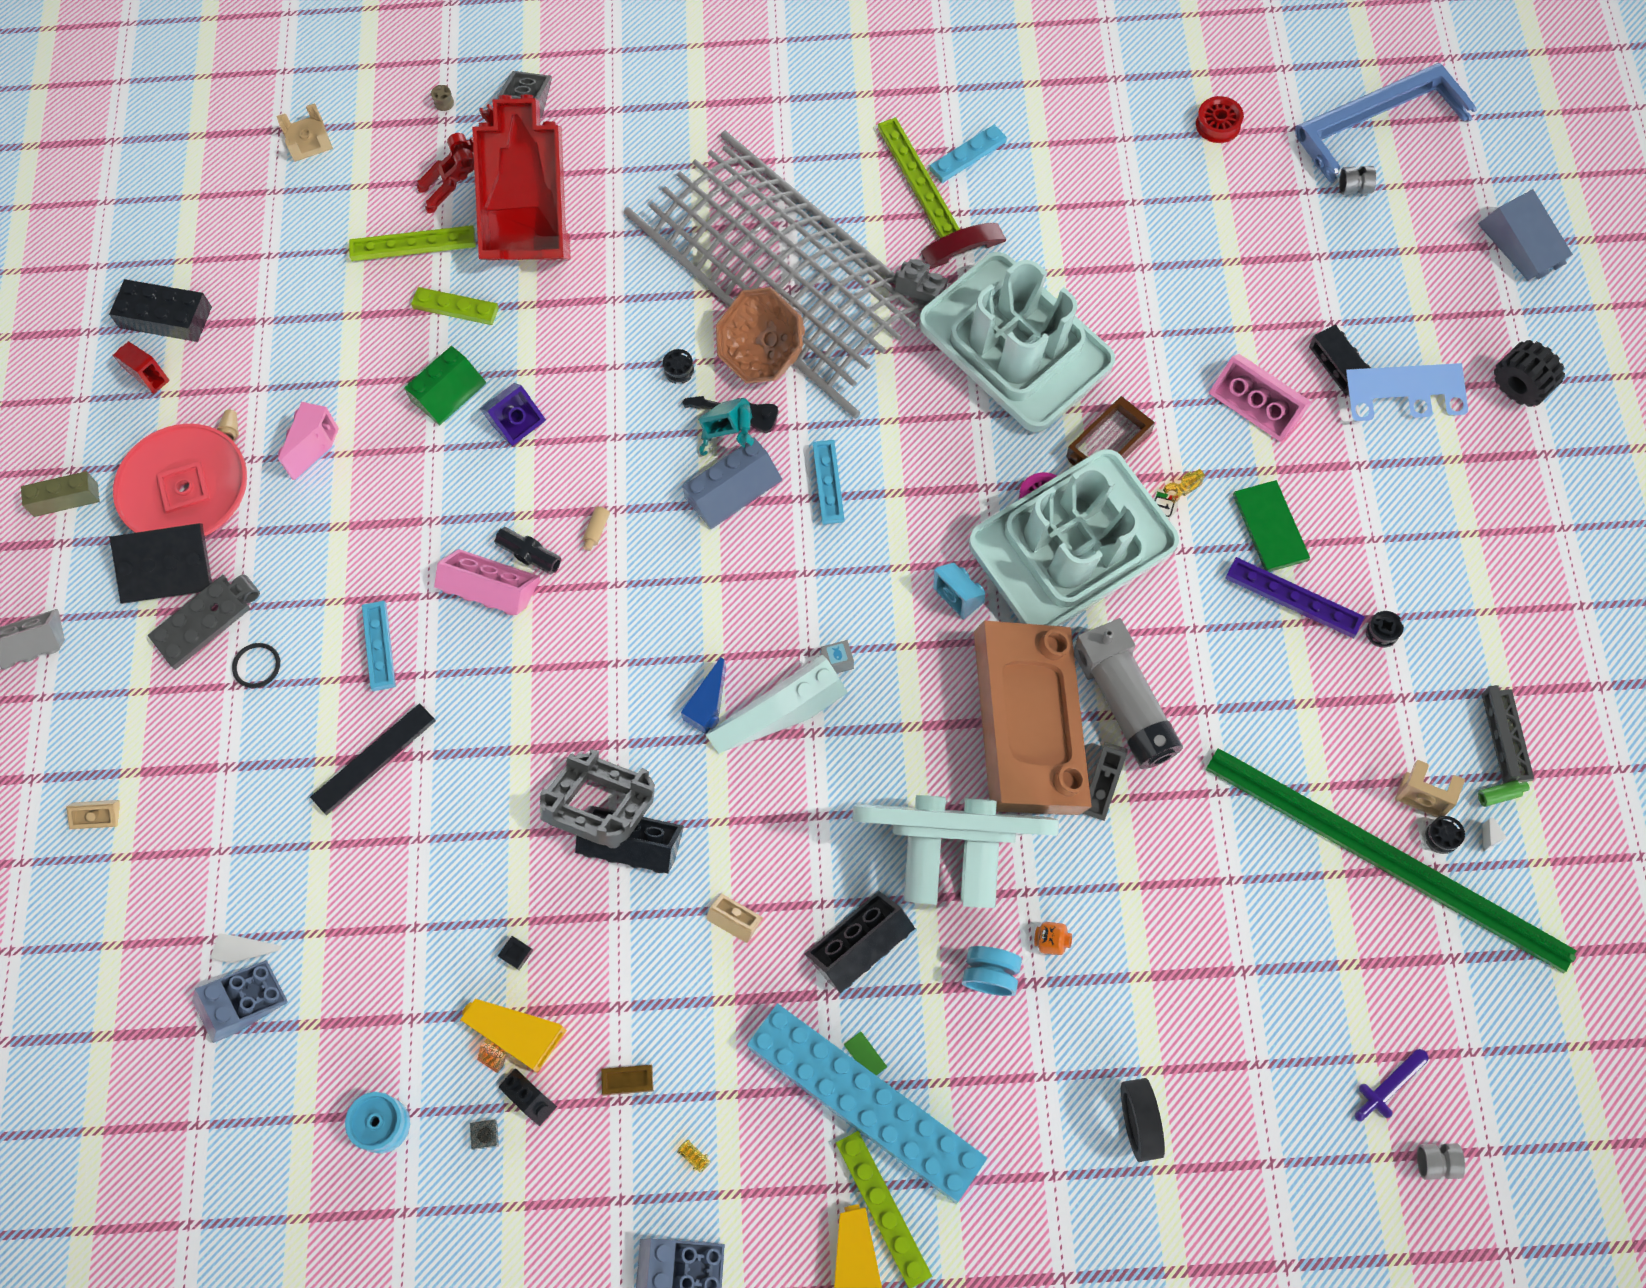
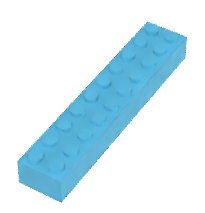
[747,1003,988,1205]

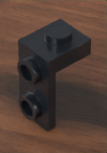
[499,1068,557,1127]

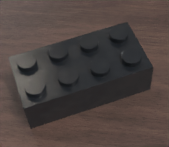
[109,279,212,342]

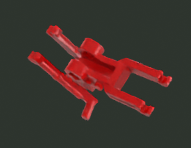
[417,104,494,214]

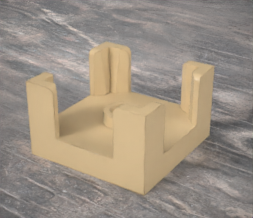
[276,103,333,162]
[1395,760,1465,818]

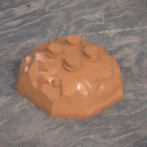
[716,287,805,384]

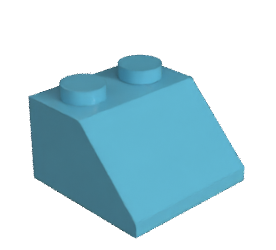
[933,563,985,620]

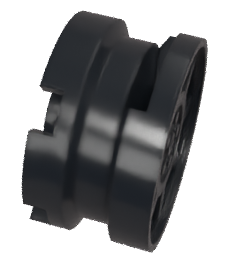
[663,349,694,384]
[1366,611,1404,648]
[1424,816,1465,854]

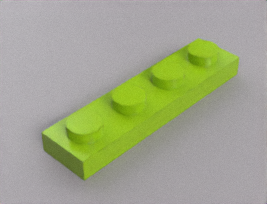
[411,287,499,325]

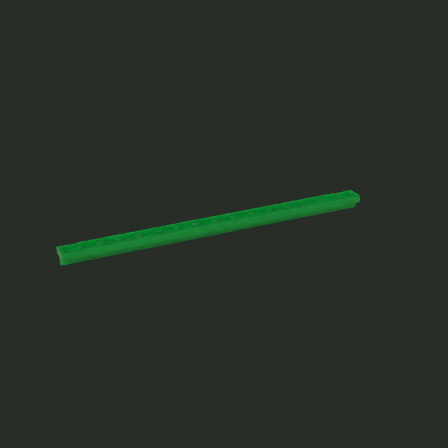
[1205,748,1577,973]

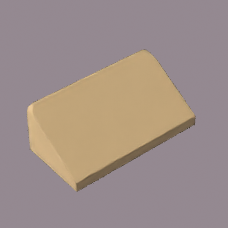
[66,800,120,830]
[707,893,763,943]

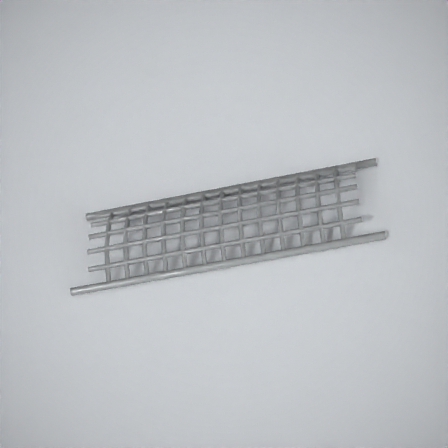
[623,130,929,419]

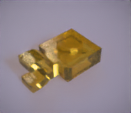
[1163,468,1205,503]

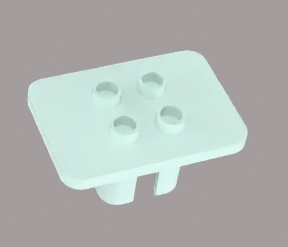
[919,252,1115,432]
[969,449,1179,626]
[852,795,1059,908]

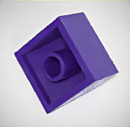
[480,383,546,446]

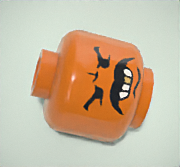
[1034,921,1072,955]

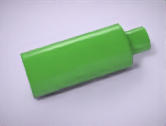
[1478,780,1530,807]

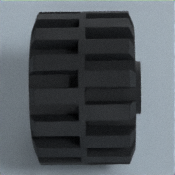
[1494,340,1565,407]

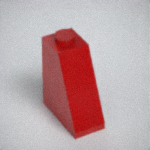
[112,341,170,394]

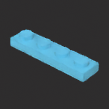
[930,124,1007,183]
[813,440,845,525]
[362,601,396,692]

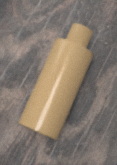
[582,506,610,551]

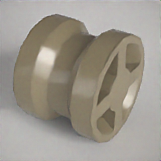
[431,85,454,111]

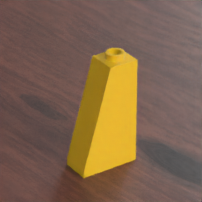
[460,998,567,1073]
[834,1204,882,1288]

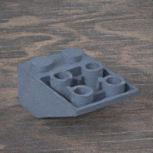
[192,960,288,1043]
[636,1238,725,1288]

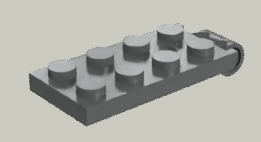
[147,574,260,670]

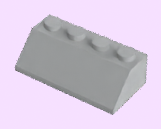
[0,609,65,670]

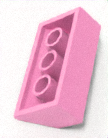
[1209,354,1312,442]
[434,549,540,615]

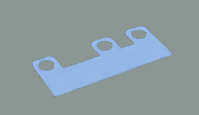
[1346,363,1468,421]

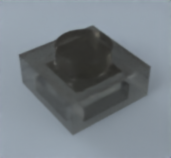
[470,1119,499,1150]

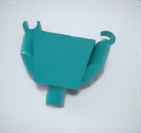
[698,398,754,456]

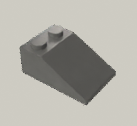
[498,71,552,120]

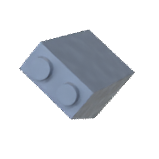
[1478,189,1573,281]

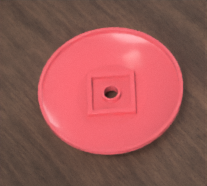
[113,423,247,536]

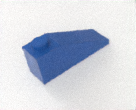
[681,657,726,734]

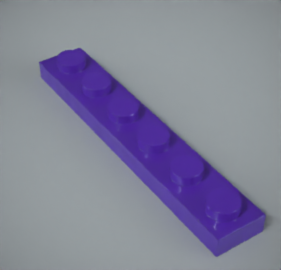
[1225,557,1365,639]

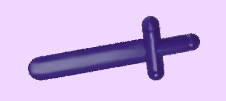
[1354,1049,1429,1122]

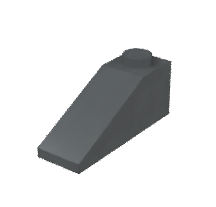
[1082,742,1128,821]

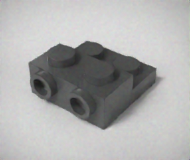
[893,259,949,303]

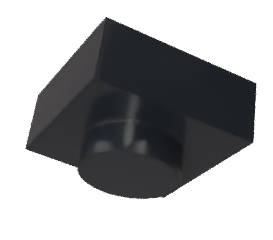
[498,936,534,971]

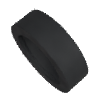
[1120,1078,1165,1162]

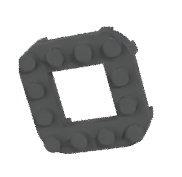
[540,749,655,848]

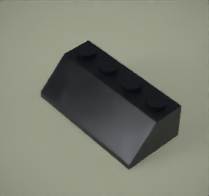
[575,806,684,874]
[804,890,916,993]

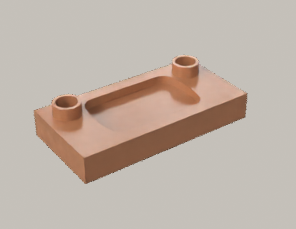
[974,620,1092,815]

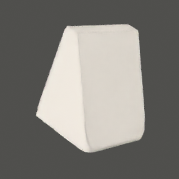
[1482,817,1506,852]

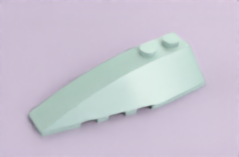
[705,655,848,754]

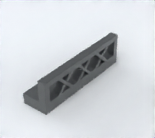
[1481,685,1534,783]

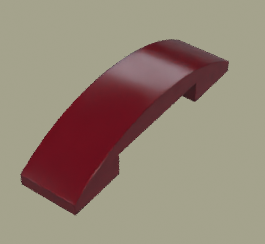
[921,223,1006,270]

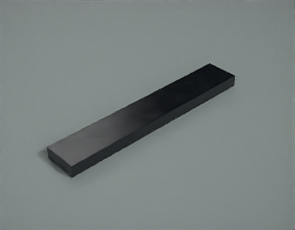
[310,703,436,816]

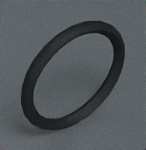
[232,643,281,688]

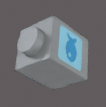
[818,640,854,674]

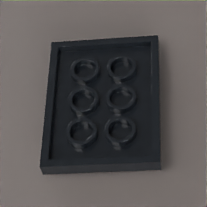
[109,523,212,604]

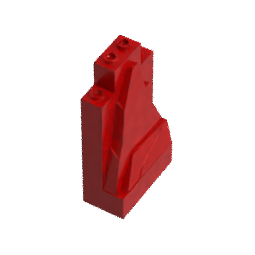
[472,95,571,261]

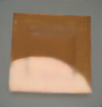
[477,1039,507,1073]

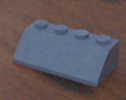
[682,437,782,530]

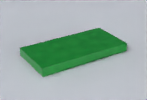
[1233,480,1310,572]

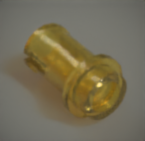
[677,1139,711,1173]

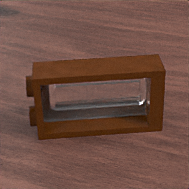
[1066,396,1155,466]

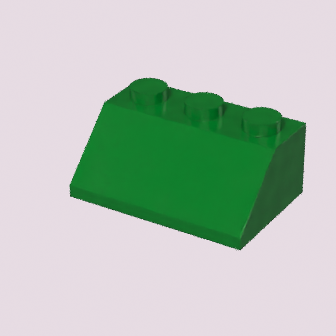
[404,345,486,426]

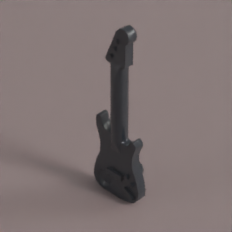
[682,396,779,433]

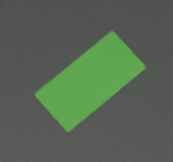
[844,1032,887,1076]

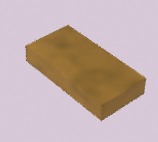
[601,1064,654,1096]

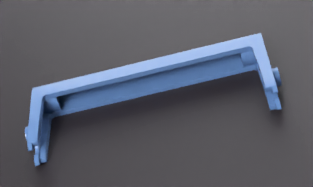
[1295,63,1477,183]

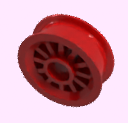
[1196,96,1244,143]

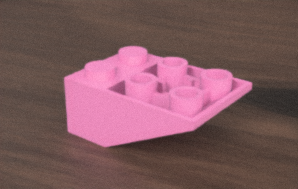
[278,402,339,480]

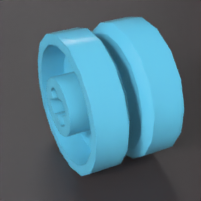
[962,946,1022,996]
[345,1092,411,1154]

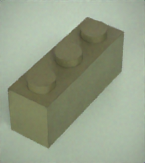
[21,471,100,517]

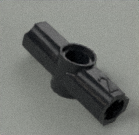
[494,526,562,575]

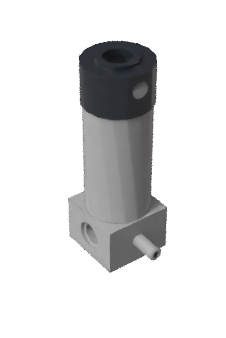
[1074,618,1183,769]

